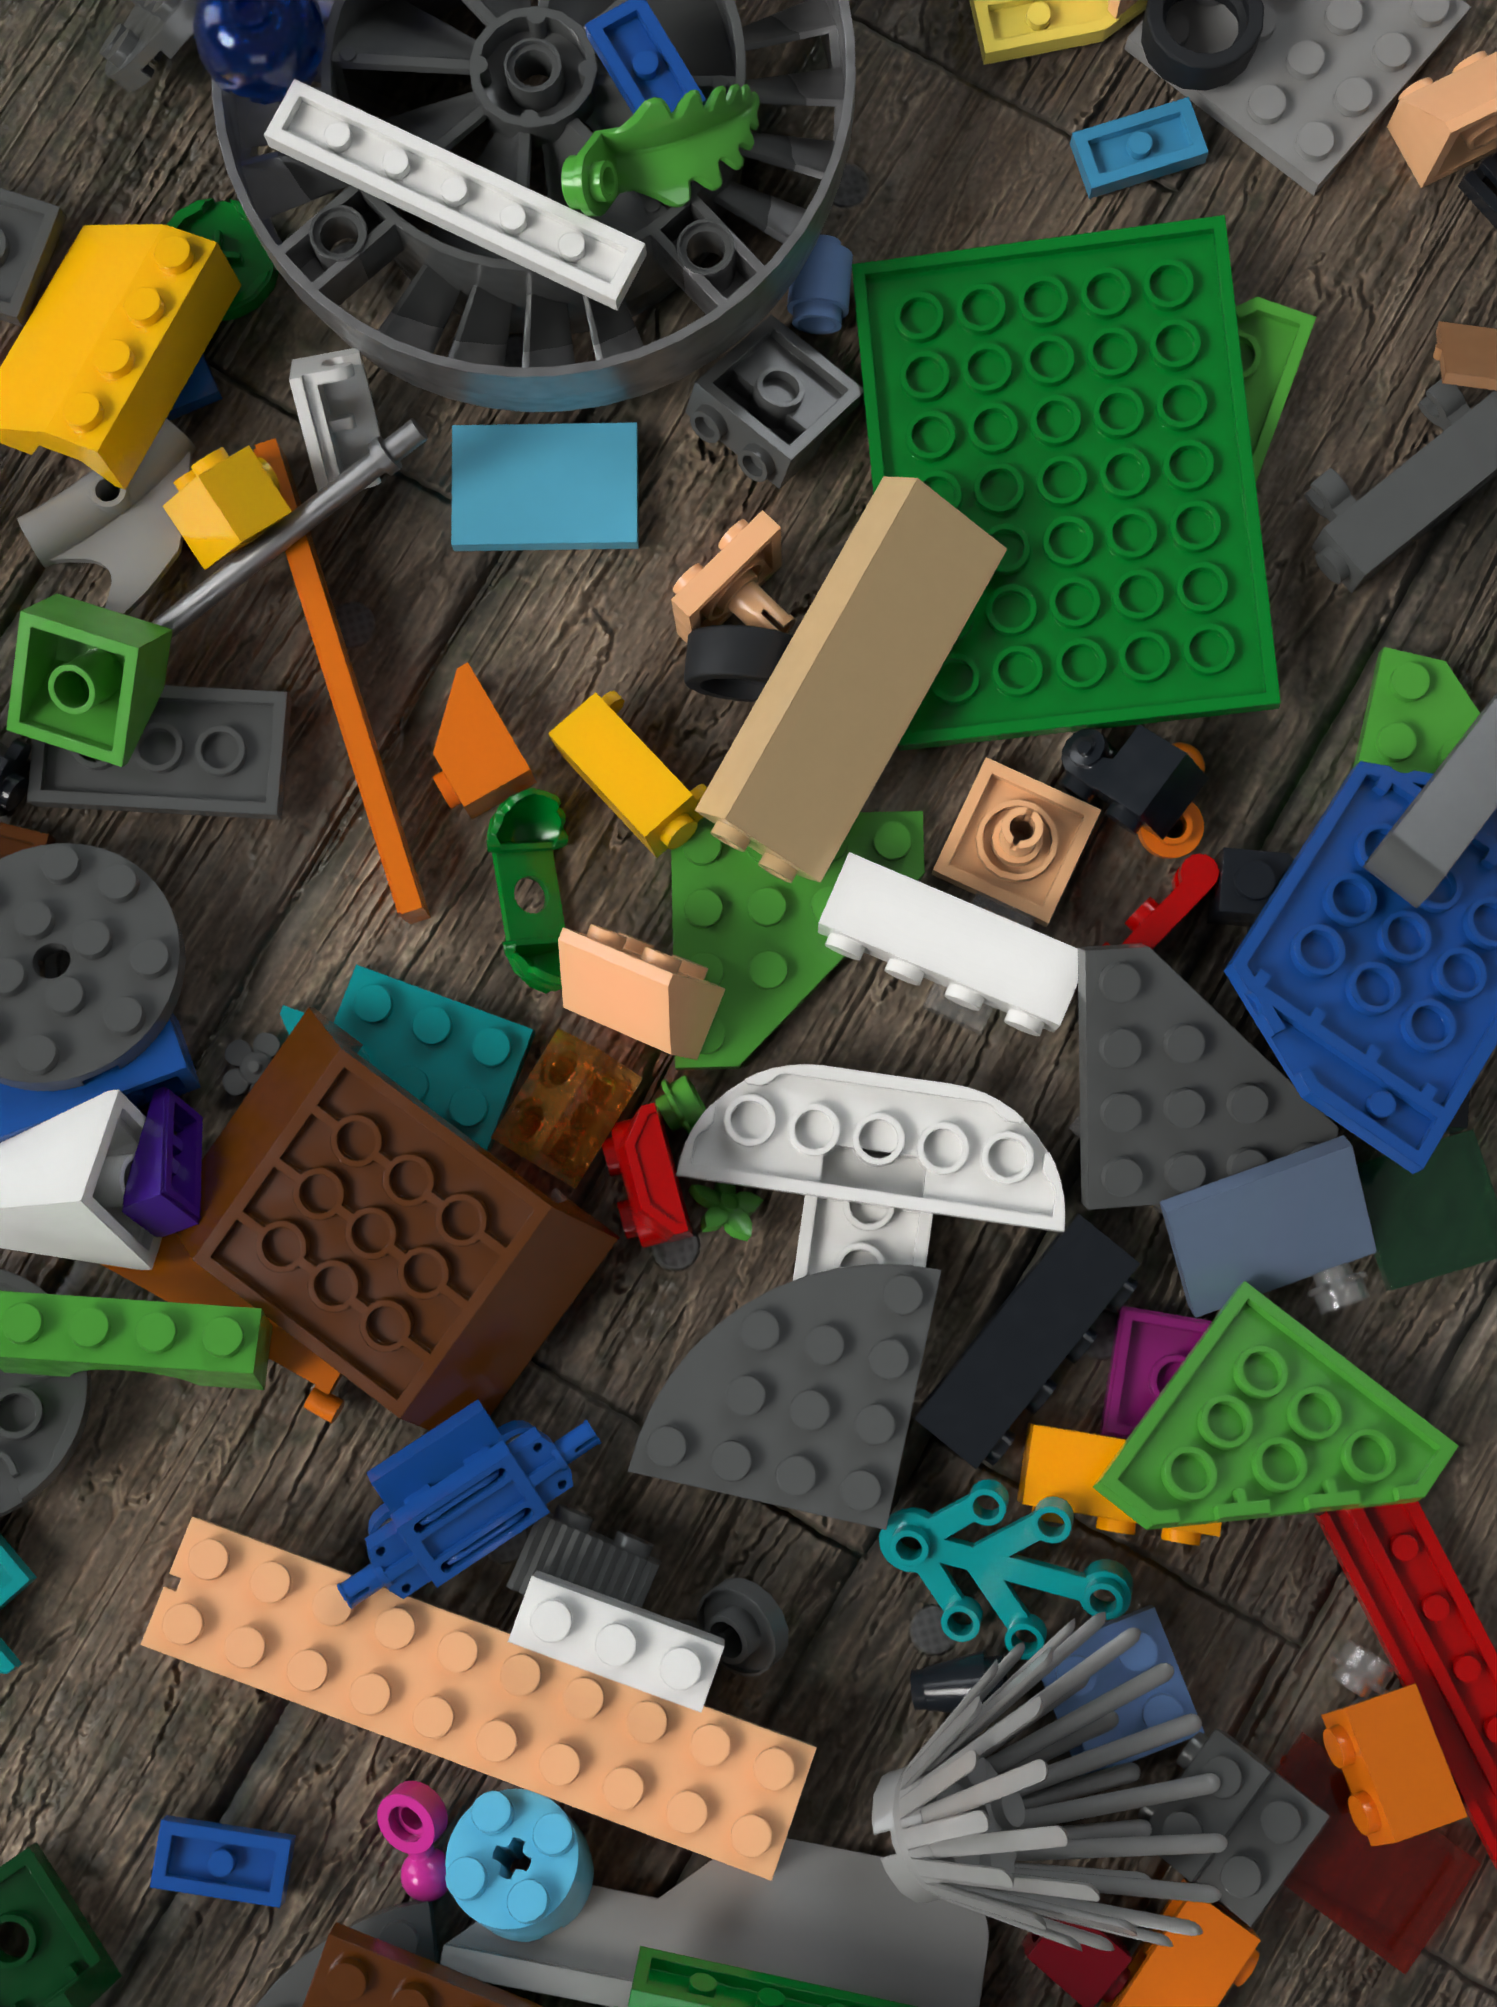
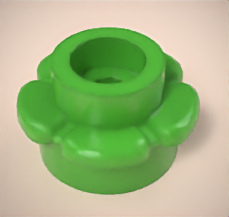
[655,1075,706,1134]

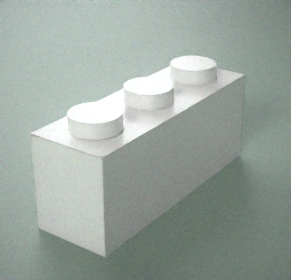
[508,1570,724,1713]

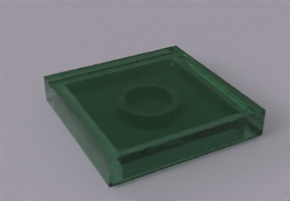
[1357,1129,1497,1291]

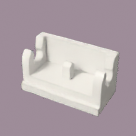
[289,348,382,491]

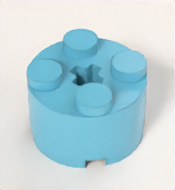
[445,1789,594,1942]

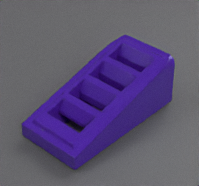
[122,1086,203,1237]

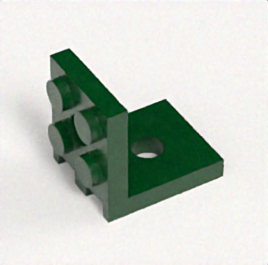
[0,1841,122,2007]

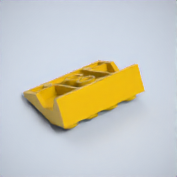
[0,224,241,490]

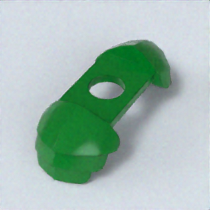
[486,788,568,994]

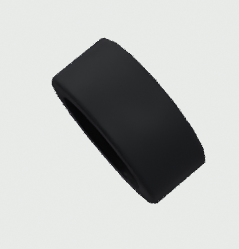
[1141,0,1264,91]
[684,625,793,702]

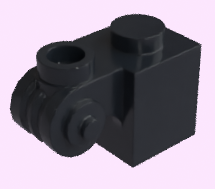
[1059,724,1209,840]

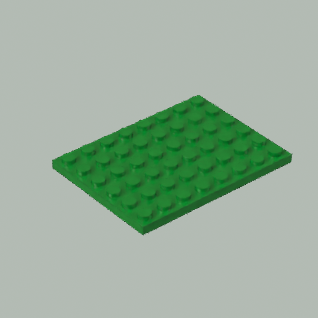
[852,215,1281,751]

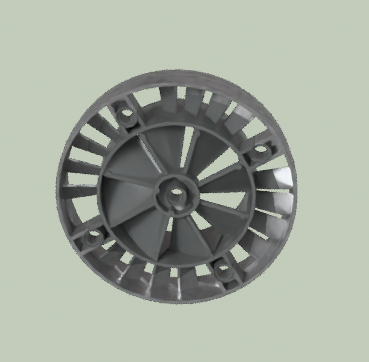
[212,0,856,412]

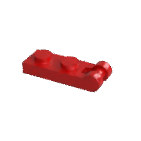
[1102,853,1219,950]

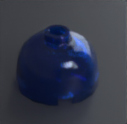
[193,0,328,105]

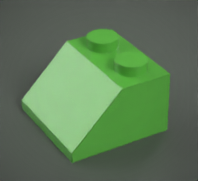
[6,593,173,767]

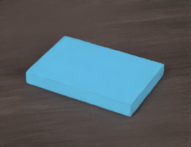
[451,422,639,551]

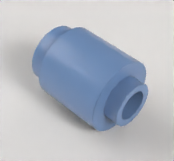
[787,235,853,334]

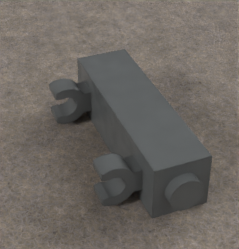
[1304,379,1497,593]

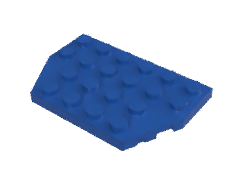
[1224,761,1497,1174]

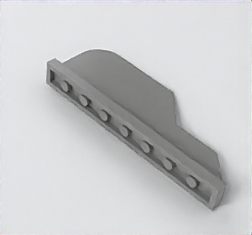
[440,1838,989,2007]

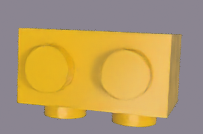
[163,445,292,570]

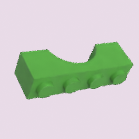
[0,1291,273,1390]

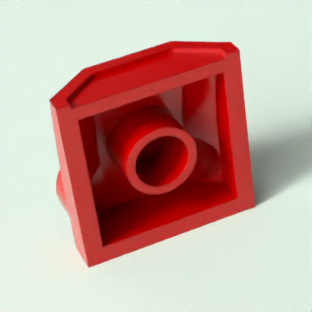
[601,1102,694,1248]

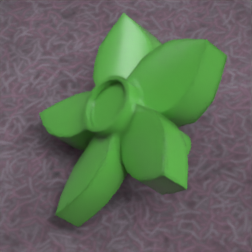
[688,1182,763,1241]

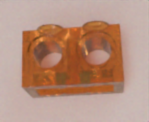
[491,1028,643,1189]

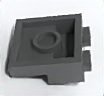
[685,314,864,489]
[1137,1729,1333,1927]

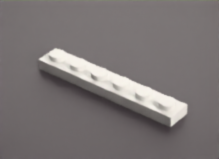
[264,79,647,311]

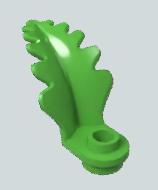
[561,84,760,217]

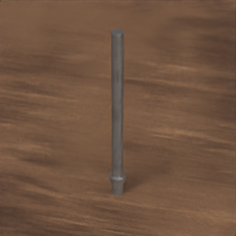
[151,418,428,639]

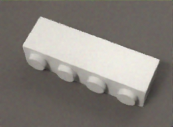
[818,852,1078,1036]

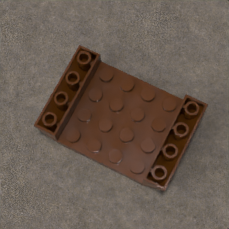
[176,1007,620,1430]

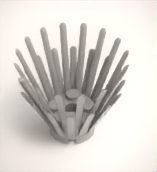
[871,1612,1228,1951]

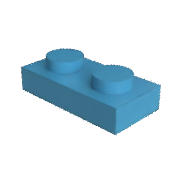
[1070,97,1209,199]

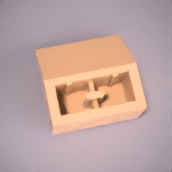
[558,924,725,1060]

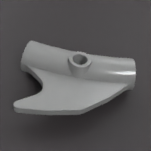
[17,419,197,615]

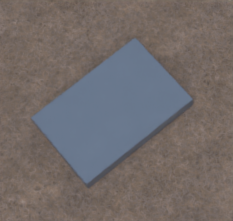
[1160,1135,1377,1318]

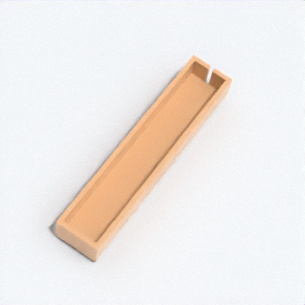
[140,1517,817,1881]

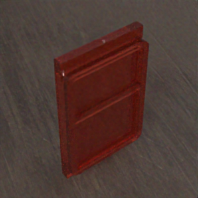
[1275,1732,1481,1975]

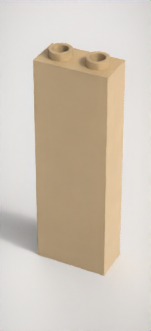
[694,476,1007,883]

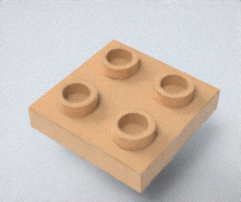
[671,510,796,643]
[932,757,1101,927]

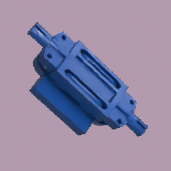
[337,1399,602,1609]

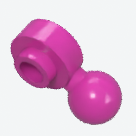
[377,1781,448,1902]

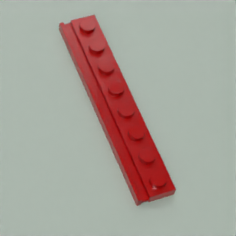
[1314,1501,1497,1870]

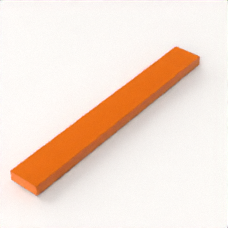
[253,438,431,925]

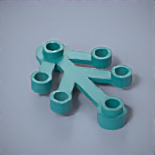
[879,1479,1134,1660]

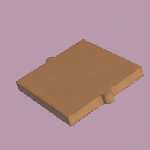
[1433,321,1497,391]

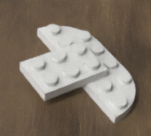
[676,1064,1065,1281]

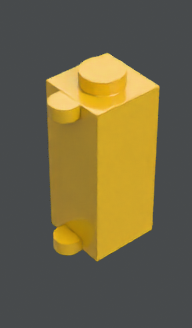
[548,690,708,858]

